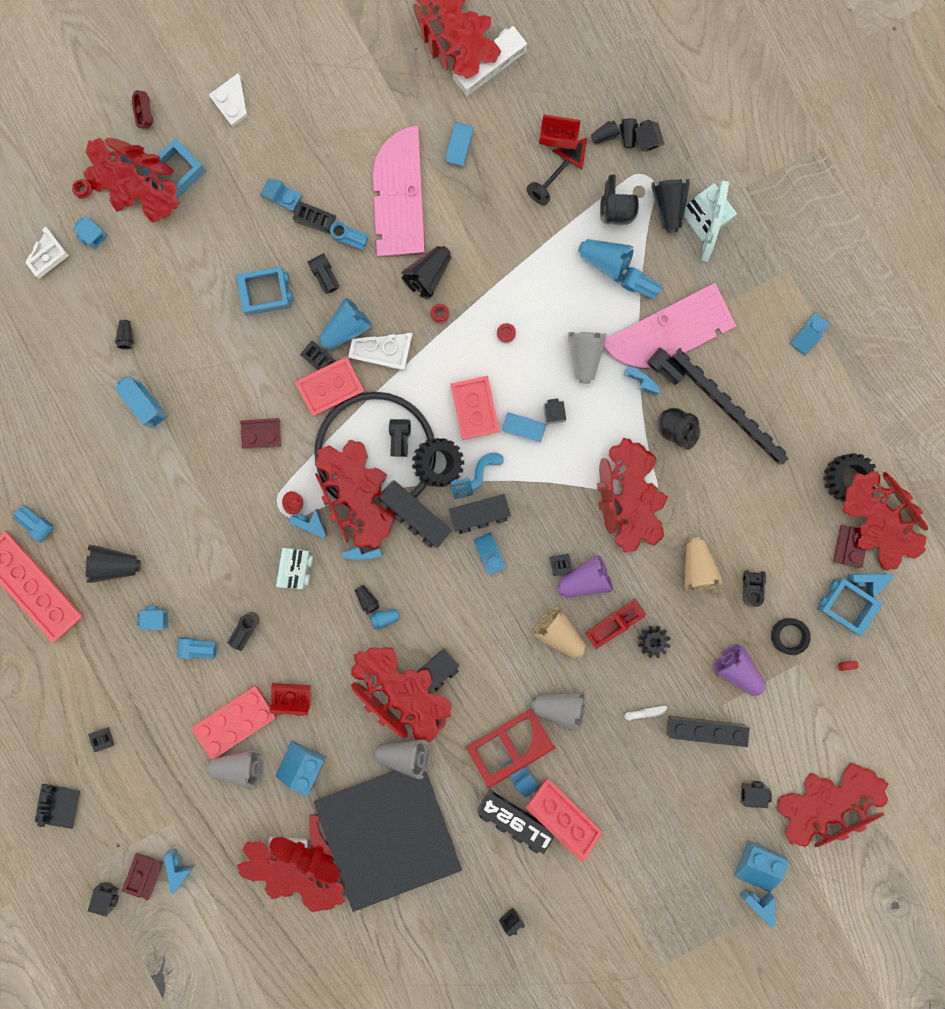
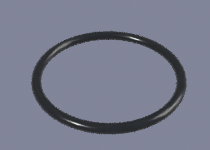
[314,392,436,507]

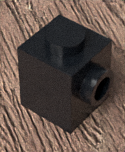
[635,120,665,152]
[543,398,566,425]
[741,781,772,808]
[88,882,119,917]

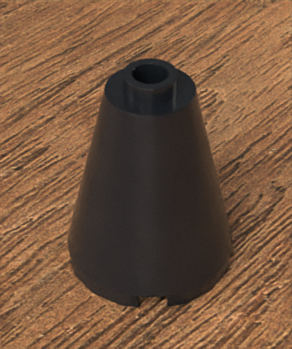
[651,179,690,233]
[401,246,451,299]
[86,545,141,583]

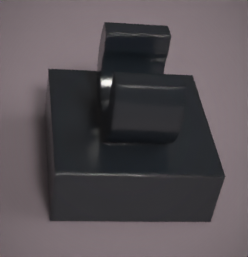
[550,553,572,576]
[88,727,115,753]
[499,908,525,937]

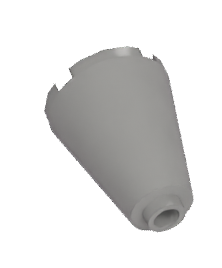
[568,332,606,384]
[531,693,585,732]
[375,739,431,779]
[207,749,264,789]

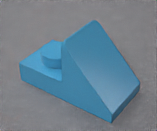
[260,178,303,213]
[790,313,830,355]
[288,509,327,538]
[474,533,506,575]
[848,574,893,598]
[502,759,540,797]
[164,849,194,894]
[740,889,775,928]

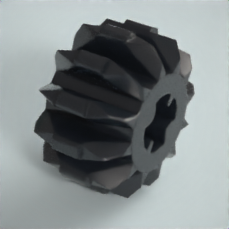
[638,625,671,658]

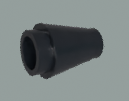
[620,118,639,148]
[590,120,620,145]
[115,320,134,350]
[355,585,380,615]

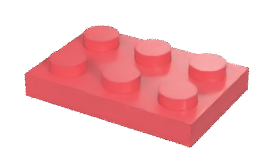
[295,356,364,416]
[450,376,500,440]

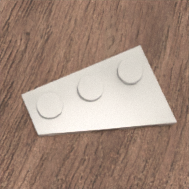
[348,333,413,371]

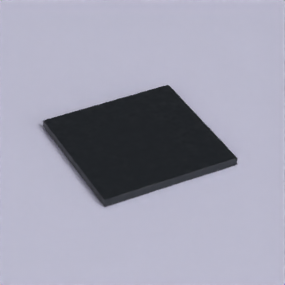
[314,771,462,912]

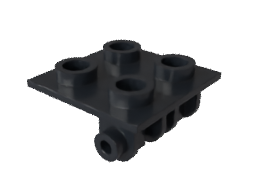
[34,784,80,829]

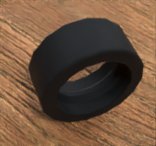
[771,618,811,655]

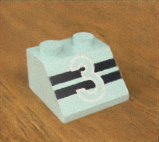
[684,183,737,242]
[276,547,313,589]

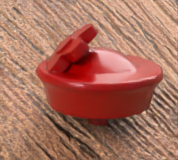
[282,491,303,515]

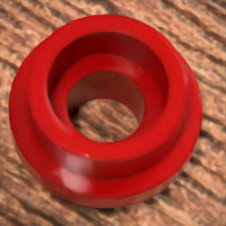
[72,179,92,199]
[430,304,449,323]

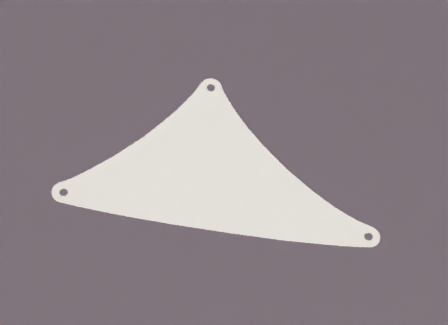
[277,174,658,518]

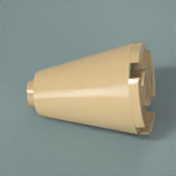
[684,537,723,592]
[533,607,586,659]

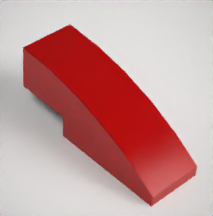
[585,598,646,649]

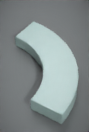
[701,181,729,262]

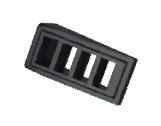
[293,201,337,234]
[300,340,336,370]

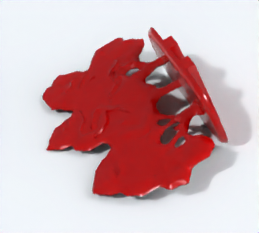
[413,0,501,79]
[83,138,180,223]
[597,438,668,553]
[315,440,395,550]
[843,471,929,570]
[351,647,452,742]
[777,763,889,847]
[237,837,345,912]

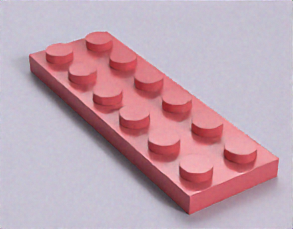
[0,531,84,642]

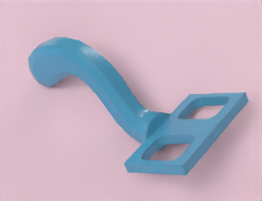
[451,453,504,499]

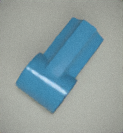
[330,221,369,251]
[620,267,662,300]
[13,505,54,543]
[177,637,217,659]

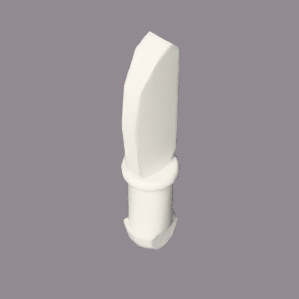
[624,705,667,721]

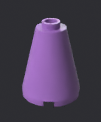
[557,555,613,598]
[713,644,766,696]

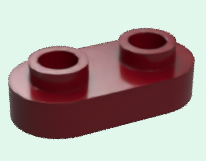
[132,90,153,129]

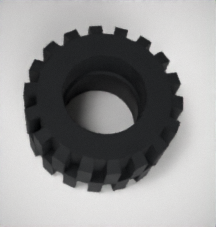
[412,438,465,487]
[823,453,878,502]

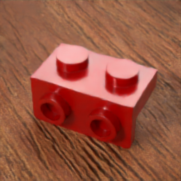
[539,115,581,150]
[270,683,311,716]

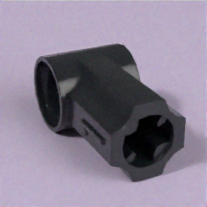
[307,253,340,294]
[647,347,686,385]
[389,419,411,457]
[227,612,260,651]

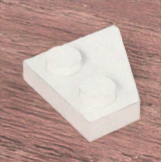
[209,73,248,127]
[25,226,69,279]

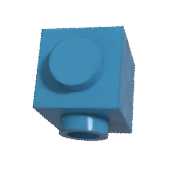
[73,215,108,249]
[137,606,168,630]

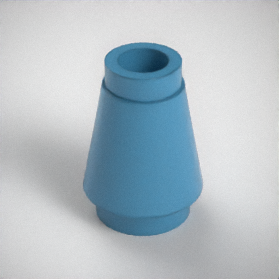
[370,609,399,630]

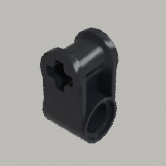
[743,570,766,607]

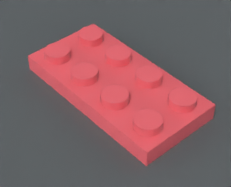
[191,685,277,760]
[525,778,603,862]

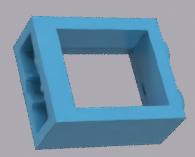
[143,138,206,199]
[236,266,293,316]
[114,376,169,428]
[817,578,882,636]

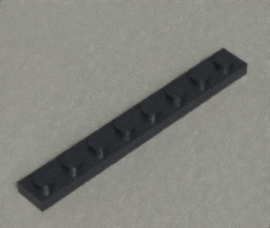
[671,351,789,465]

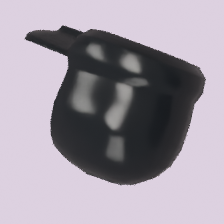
[600,174,639,225]
[657,408,701,450]

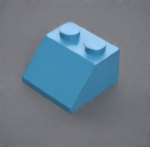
[276,741,327,796]
[734,840,790,892]

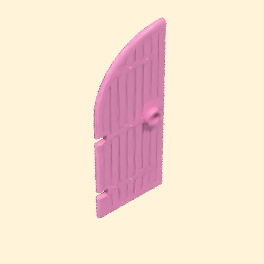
[373,125,425,257]
[604,283,736,368]

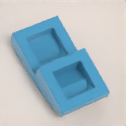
[445,122,474,166]
[624,365,660,395]
[502,412,546,443]
[341,547,383,560]

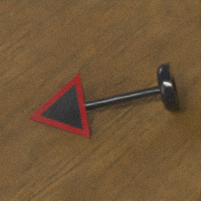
[526,137,587,206]

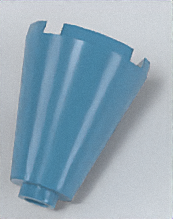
[578,239,634,283]
[319,298,372,350]

